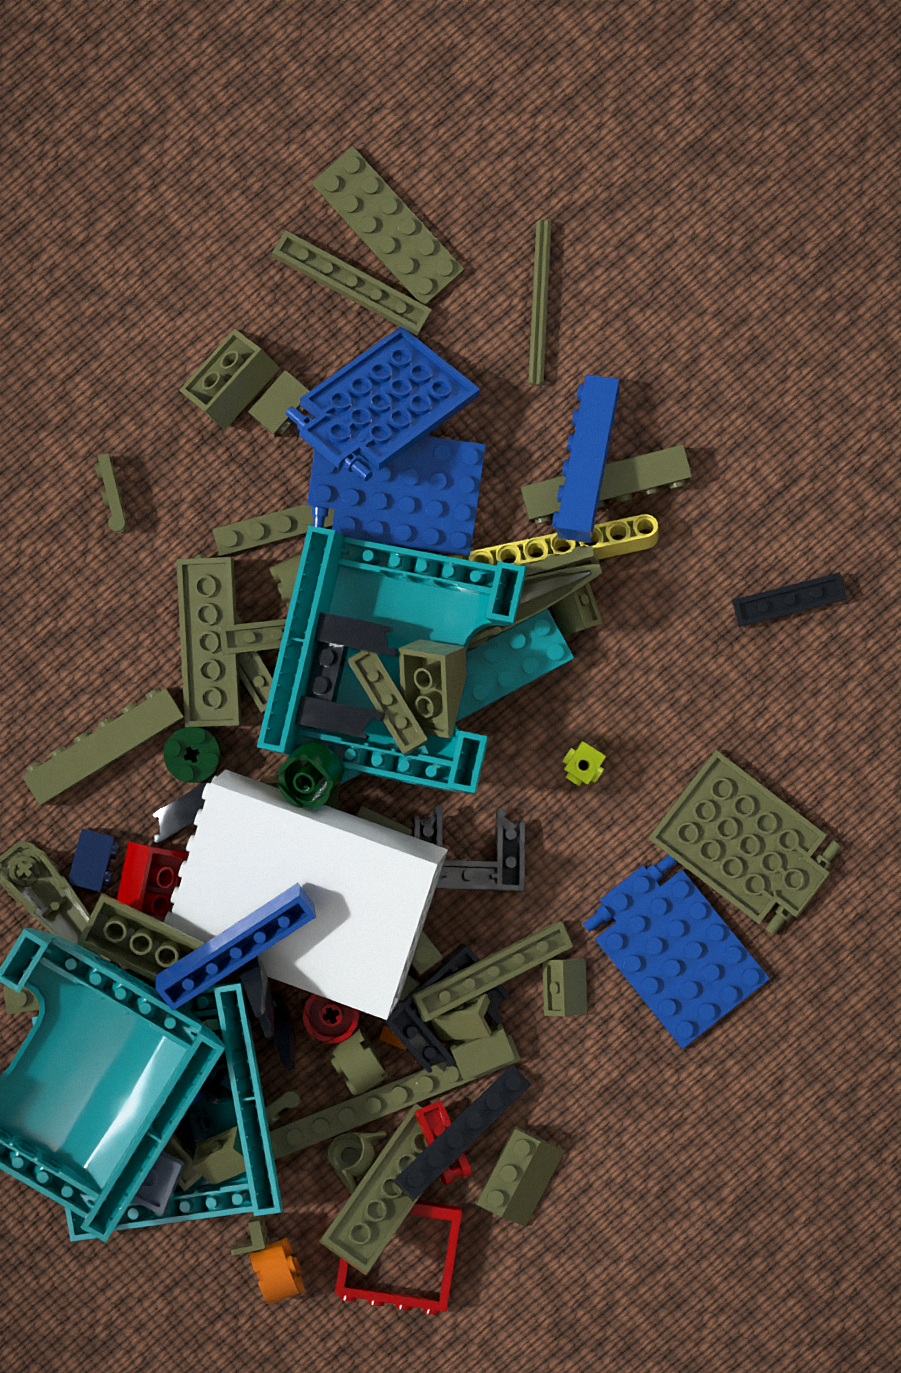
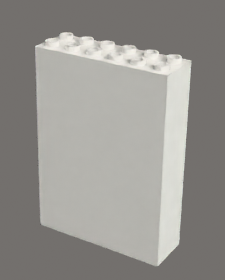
[164,769,448,1020]

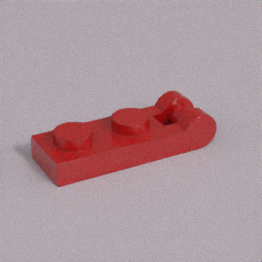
[414,1101,472,1185]

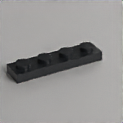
[731,572,847,627]

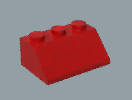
[117,842,189,923]

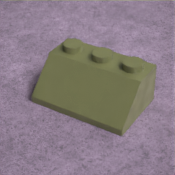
[179,329,280,430]
[476,1125,564,1226]

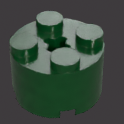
[164,727,222,783]
[277,741,344,809]

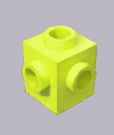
[562,741,606,786]

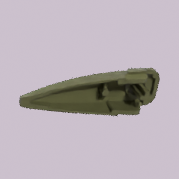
[466,564,602,651]
[0,841,120,968]

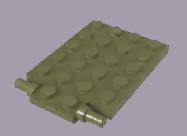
[648,750,841,936]

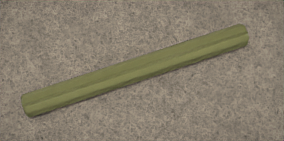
[528,220,551,386]

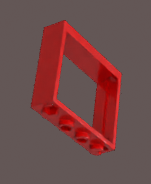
[335,1194,462,1315]

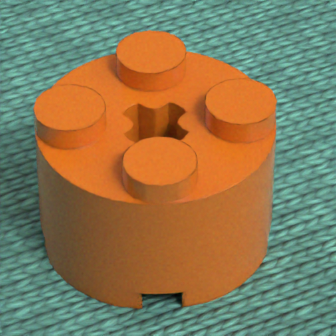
[250,1237,306,1304]

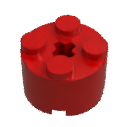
[303,993,360,1044]

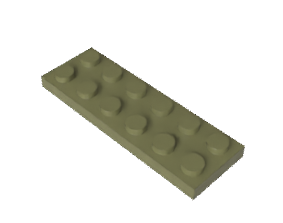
[311,146,464,306]
[176,557,242,727]
[319,1103,428,1275]

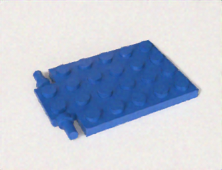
[286,327,480,481]
[307,436,485,556]
[583,855,770,1049]

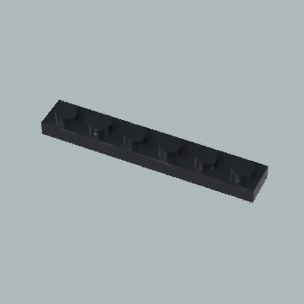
[393,1065,532,1201]

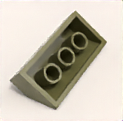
[78,893,205,981]

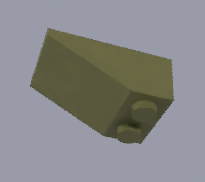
[399,639,466,738]

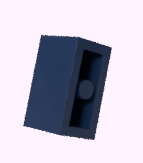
[68,828,120,892]

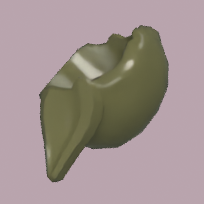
[327,1131,387,1195]

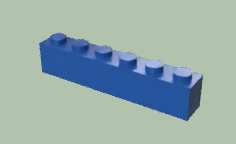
[552,375,620,543]
[156,883,316,1011]

